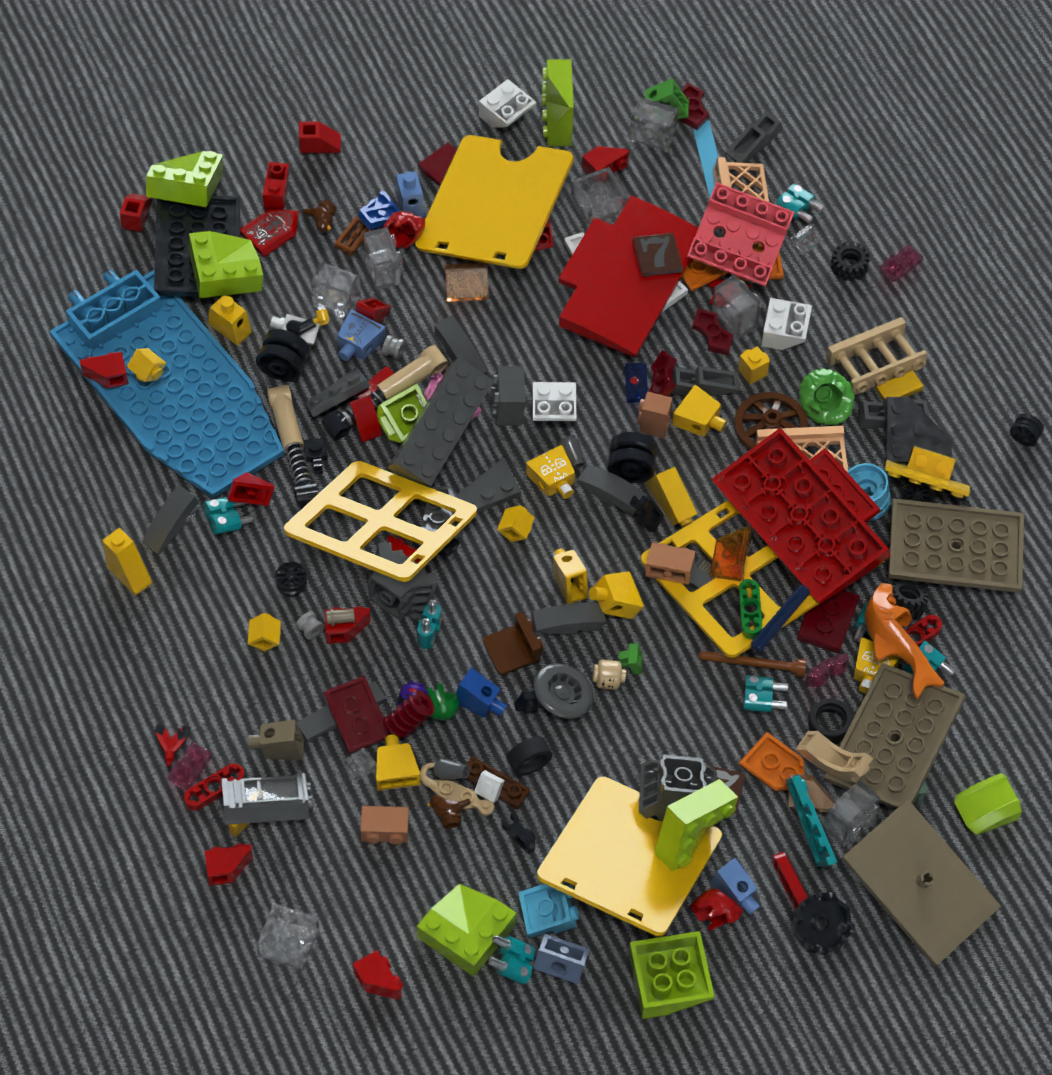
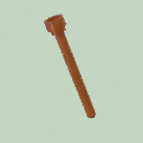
[698,651,807,677]

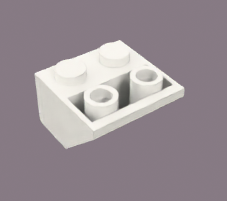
[479,79,536,128]
[761,298,812,350]
[532,382,576,421]

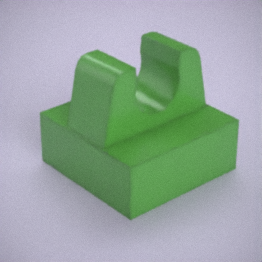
[618,643,643,674]

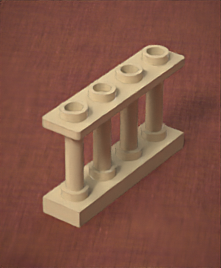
[827,317,927,395]

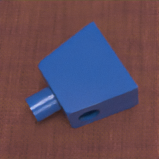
[456,668,508,718]

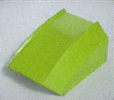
[377,384,427,443]
[954,773,1022,835]

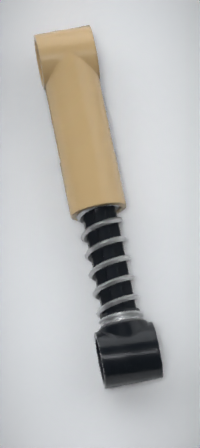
[321,345,449,441]
[267,385,319,507]

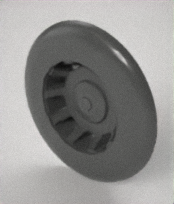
[534,663,593,719]

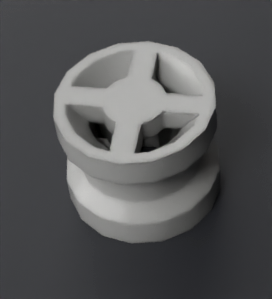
[382,335,406,360]
[296,611,325,640]

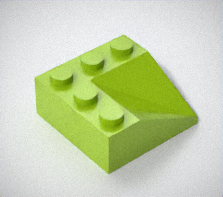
[542,59,574,146]
[146,151,223,207]
[189,231,263,298]
[654,779,738,871]
[417,884,517,977]
[628,931,715,1019]

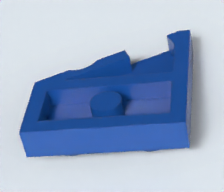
[358,191,401,229]

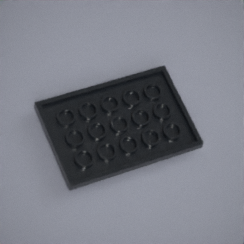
[154,196,240,298]

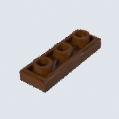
[463,756,530,810]

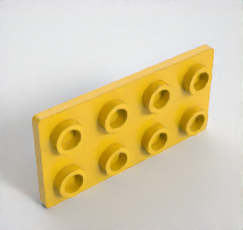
[884,446,970,498]

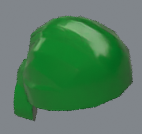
[427,683,460,721]

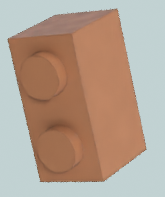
[637,392,673,439]
[645,542,696,585]
[361,806,409,844]

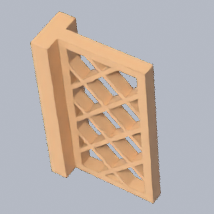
[713,157,769,236]
[755,426,848,472]

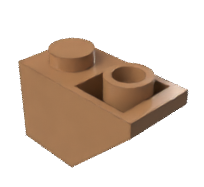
[787,773,835,812]

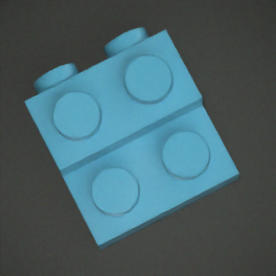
[519,881,580,938]

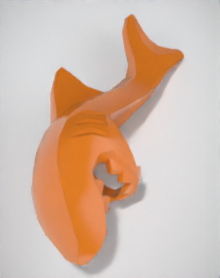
[865,583,944,699]

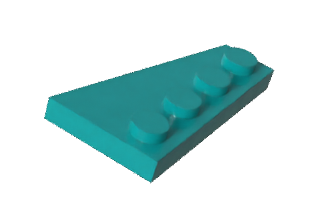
[785,775,837,867]

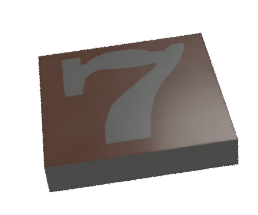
[632,233,683,277]

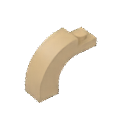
[795,731,873,783]

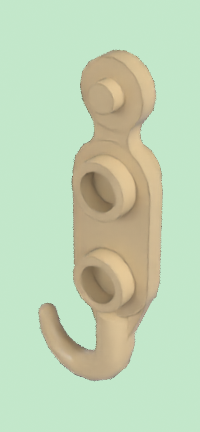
[420,762,494,816]

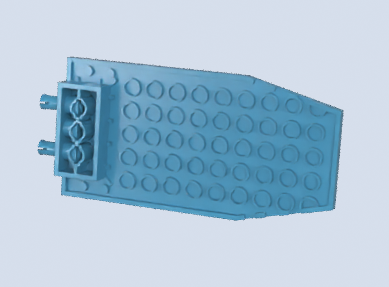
[49,269,284,499]

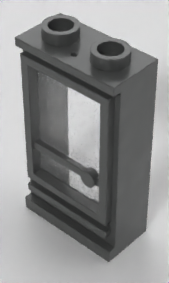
[222,773,313,825]

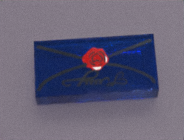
[625,363,648,403]

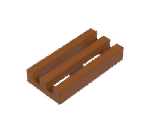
[334,215,374,257]

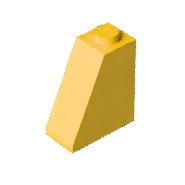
[645,467,698,527]
[102,527,152,596]

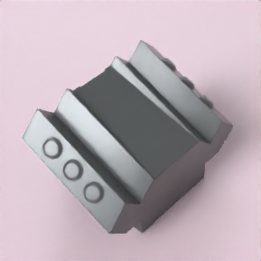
[367,542,438,621]
[639,754,717,820]

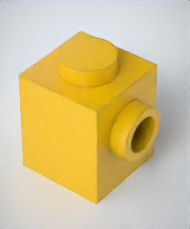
[738,346,770,384]
[127,348,166,382]
[497,505,535,542]
[247,613,281,652]

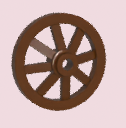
[734,392,808,450]

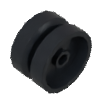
[256,329,310,382]
[607,432,657,483]

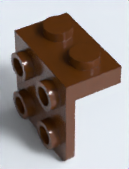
[483,611,543,675]

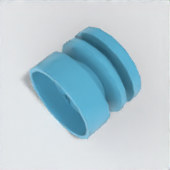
[848,463,891,521]

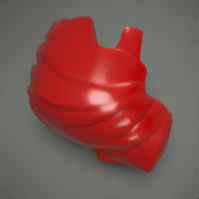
[381,211,425,249]
[690,888,743,931]

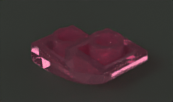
[878,244,923,282]
[805,653,849,688]
[167,742,213,790]

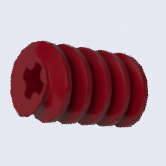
[384,690,435,738]

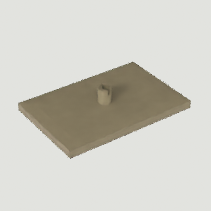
[888,498,1024,593]
[824,663,966,809]
[841,799,1001,967]

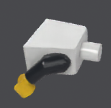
[270,309,329,346]

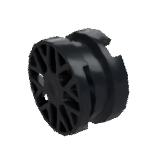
[1009,413,1044,446]
[901,483,933,503]
[275,561,307,597]

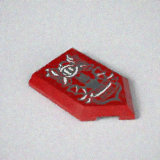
[240,209,299,257]

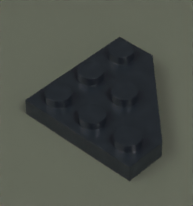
[886,397,952,462]

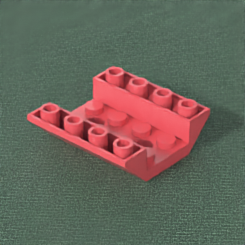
[687,182,794,287]

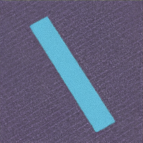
[693,121,718,197]

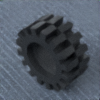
[831,242,870,282]
[891,580,929,619]

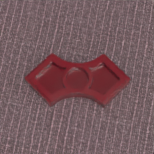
[681,82,709,131]
[692,308,734,355]
[649,350,677,397]

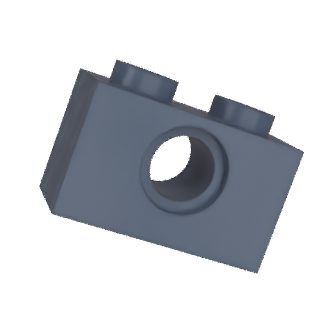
[533,934,590,984]

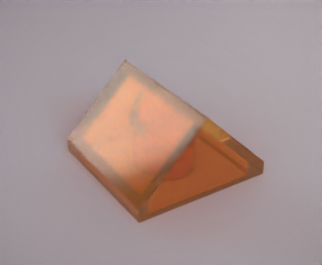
[444,263,489,301]
[710,526,751,582]

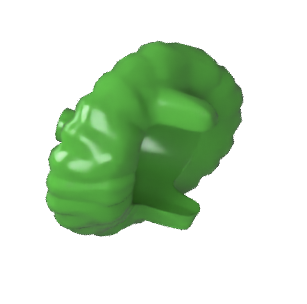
[799,368,855,425]

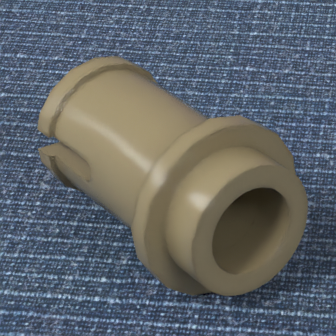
[326,608,355,626]

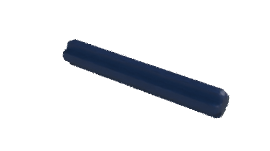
[751,584,810,652]

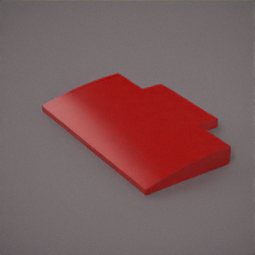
[558,195,698,358]
[711,427,891,604]

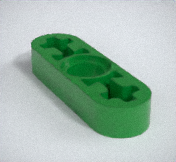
[739,579,762,640]

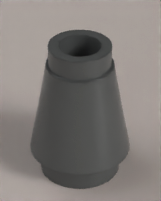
[559,435,585,469]
[434,758,470,780]

